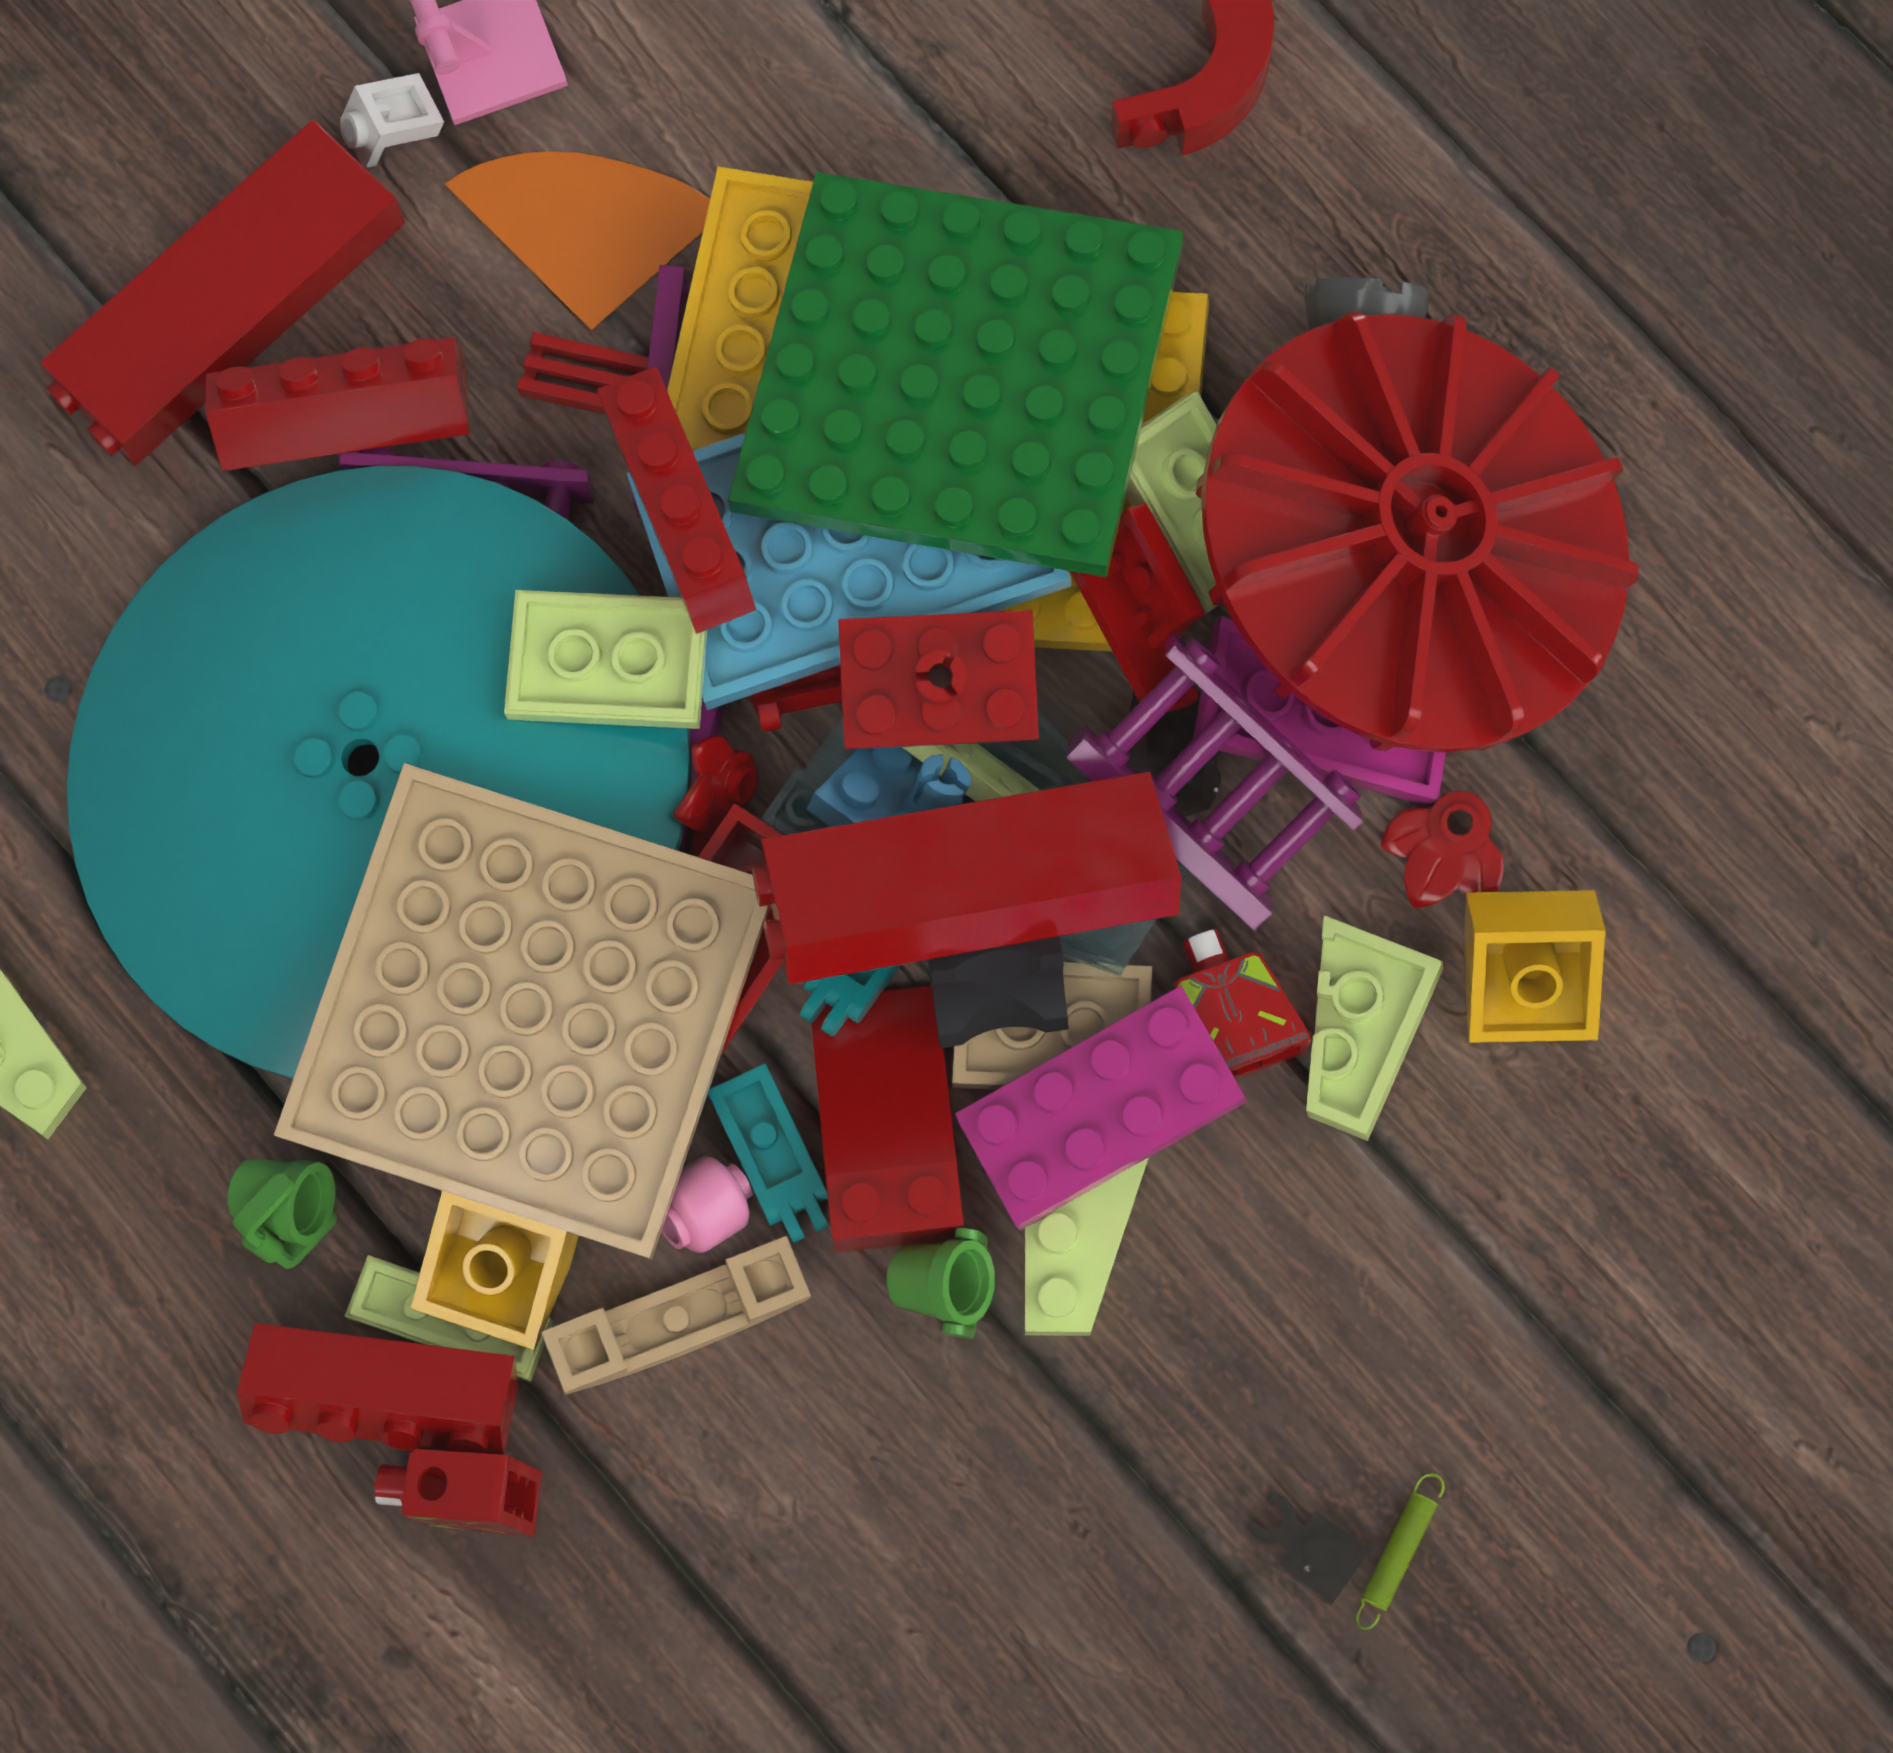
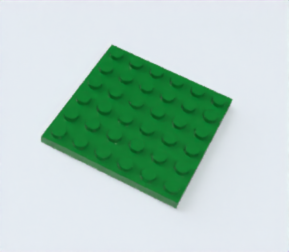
[728,172,1184,577]

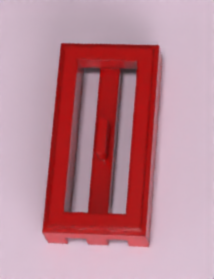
[517,332,649,415]

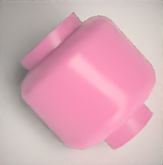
[661,1156,753,1253]

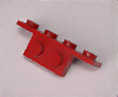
[1070,503,1205,713]

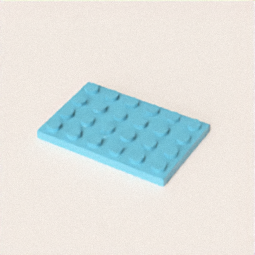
[626,433,1071,710]

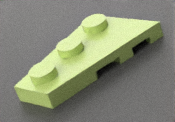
[1306,915,1444,1141]
[0,969,87,1139]
[1025,1158,1149,1336]

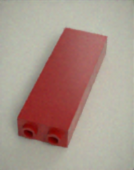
[40,119,405,466]
[752,772,1181,984]

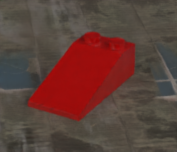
[811,985,964,1253]

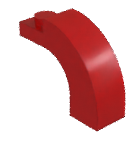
[1111,0,1274,156]

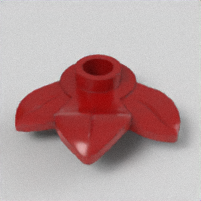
[673,735,758,857]
[1380,791,1504,908]

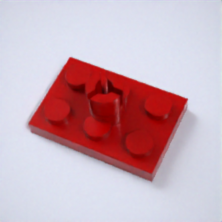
[838,610,1039,750]

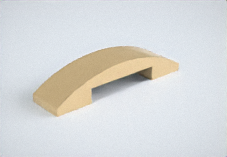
[541,1236,811,1395]

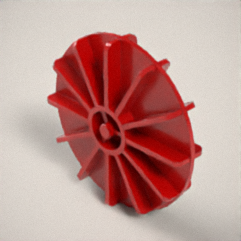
[1196,311,1639,752]

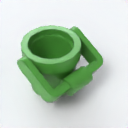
[228,1159,337,1269]
[887,1228,995,1340]

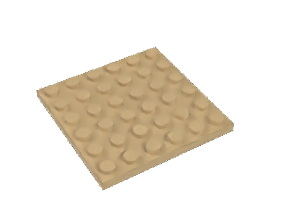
[274,763,771,1260]

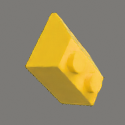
[1463,890,1606,1043]
[410,1191,579,1350]

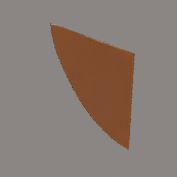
[444,151,710,331]

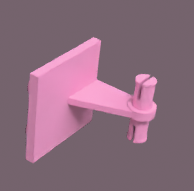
[409,0,568,126]

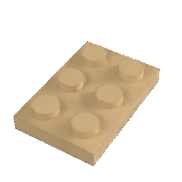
[952,962,1152,1090]

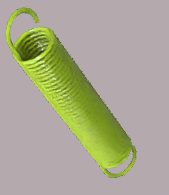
[1356,1473,1445,1630]

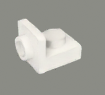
[340,73,444,168]

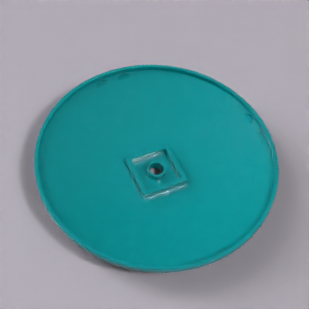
[67,466,692,1079]

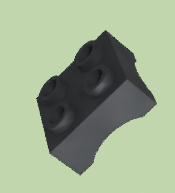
[928,936,1069,1048]

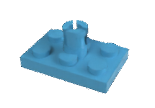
[807,747,976,827]

